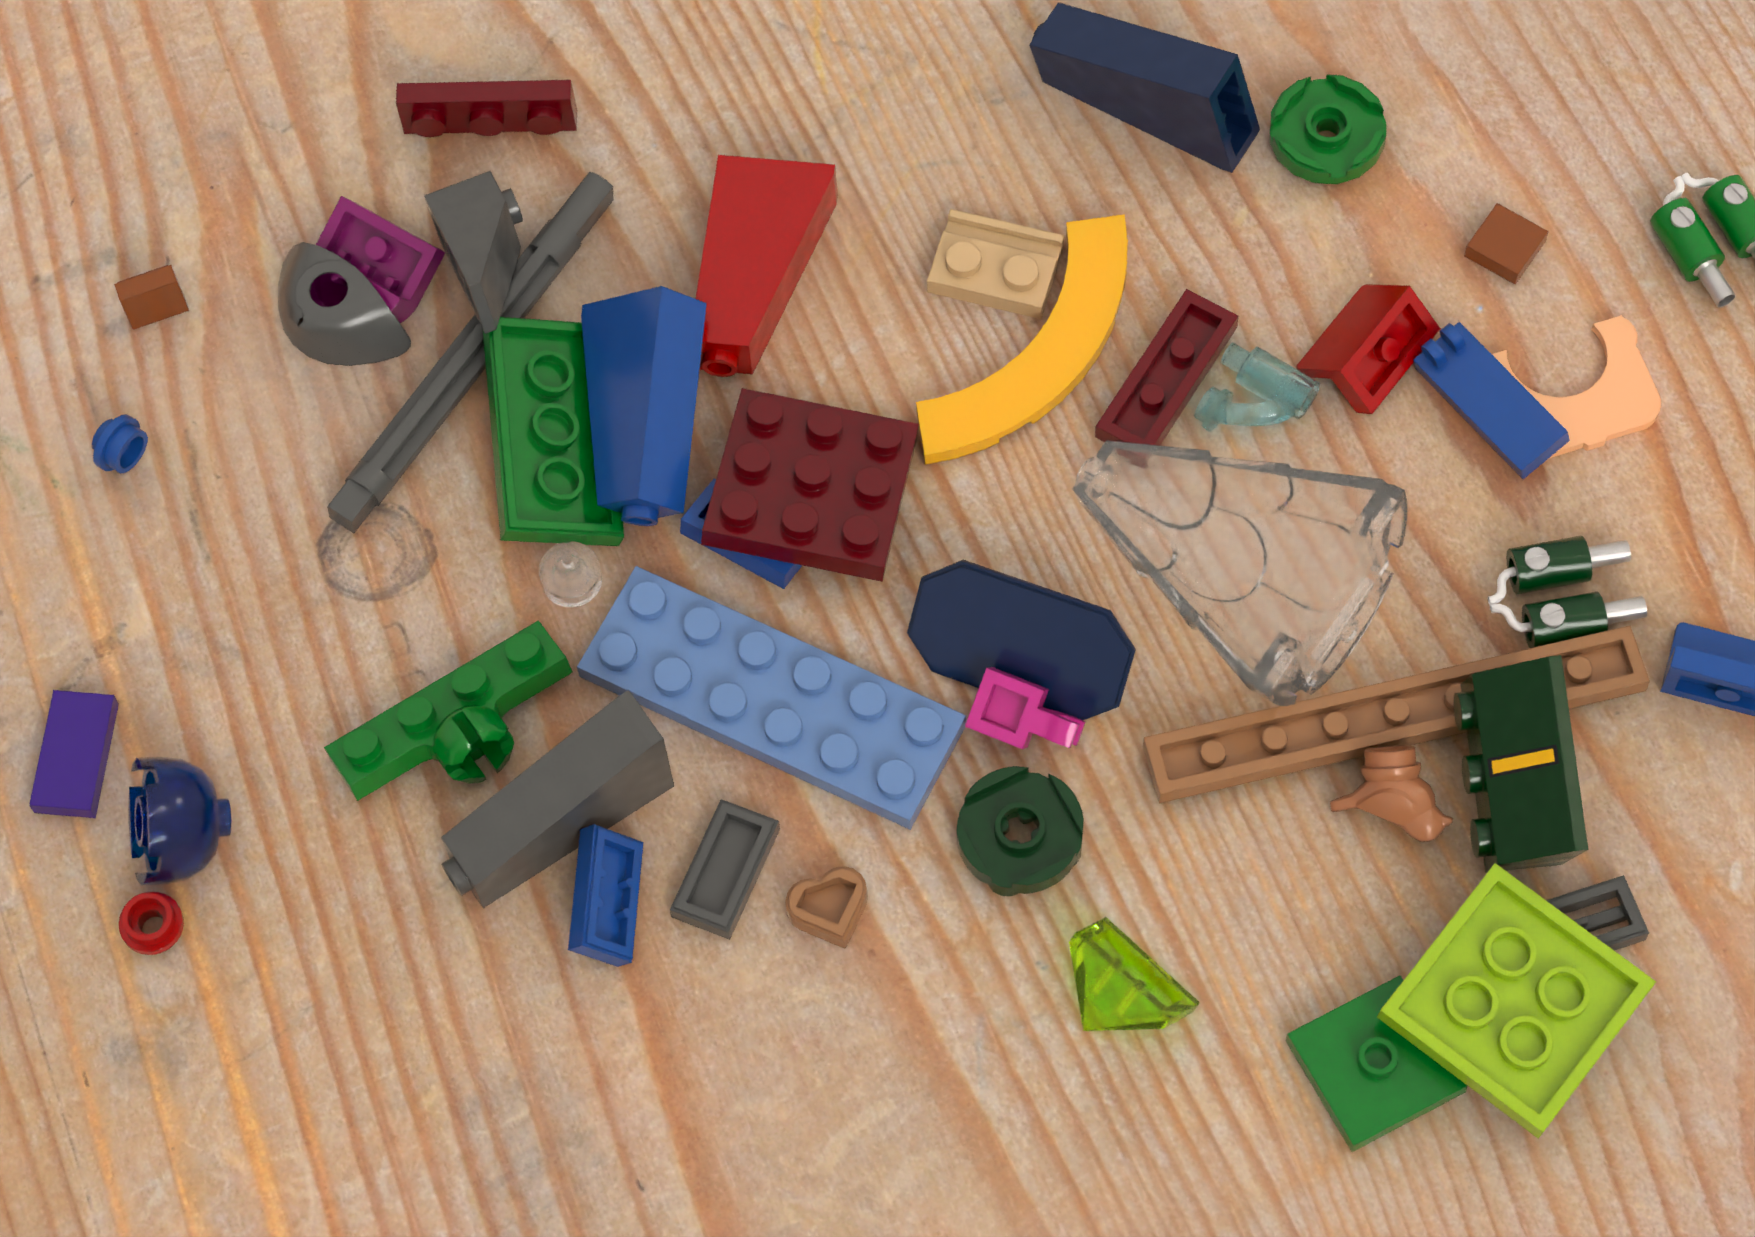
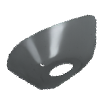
[278,242,411,366]

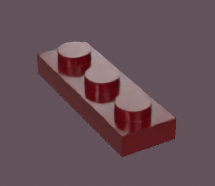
[396,80,577,137]
[1095,289,1239,465]

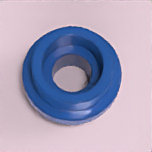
[92,414,148,473]

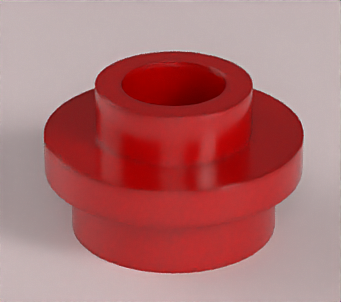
[119,892,184,955]

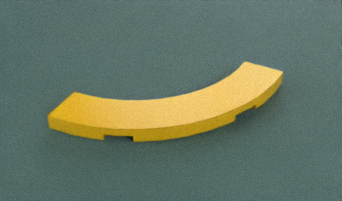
[916,214,1128,465]

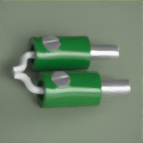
[1650,173,1755,307]

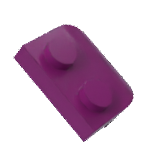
[310,196,446,323]

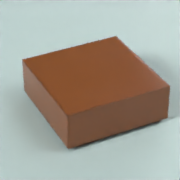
[1464,203,1548,285]
[114,265,189,330]

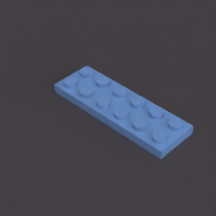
[577,566,967,830]

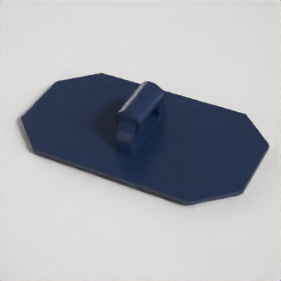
[907,560,1136,720]

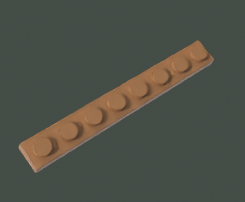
[1143,626,1650,804]

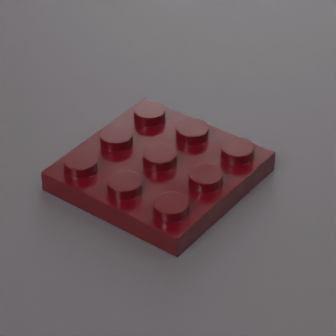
[701,388,919,582]

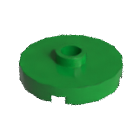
[1269,75,1387,184]

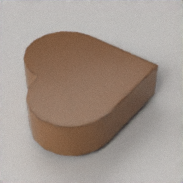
[785,866,868,949]

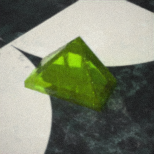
[1069,917,1200,1031]

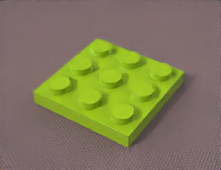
[1377,863,1656,1139]

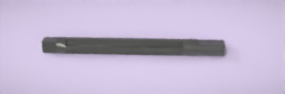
[327,172,614,533]

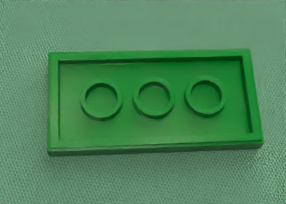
[483,317,624,546]

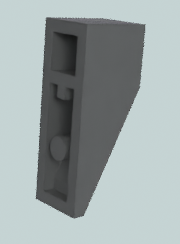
[424,171,523,334]

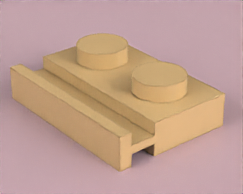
[927,209,1064,319]

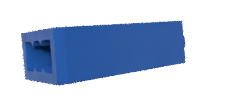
[581,286,707,526]

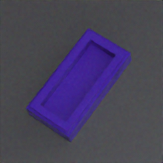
[29,690,119,818]

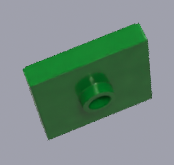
[1286,975,1468,1152]

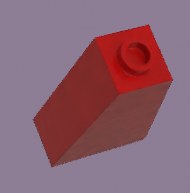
[696,155,838,377]

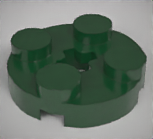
[956,766,1084,897]

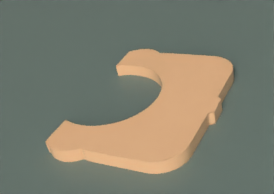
[1492,315,1661,459]

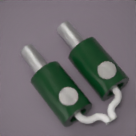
[1488,536,1647,648]

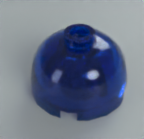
[128,757,232,885]

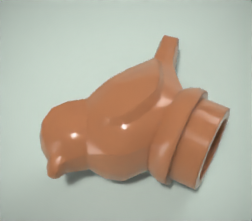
[1330,746,1453,842]

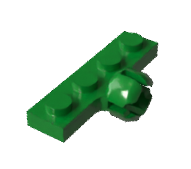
[324,620,573,801]

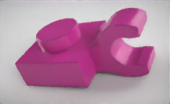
[965,667,1086,749]

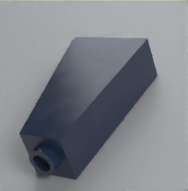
[1029,2,1260,173]

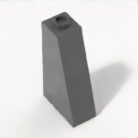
[441,690,674,908]

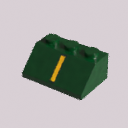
[1453,655,1588,873]

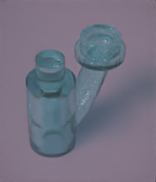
[1194,342,1320,432]

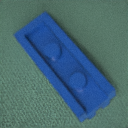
[1413,322,1570,479]

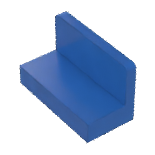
[1660,622,1755,716]

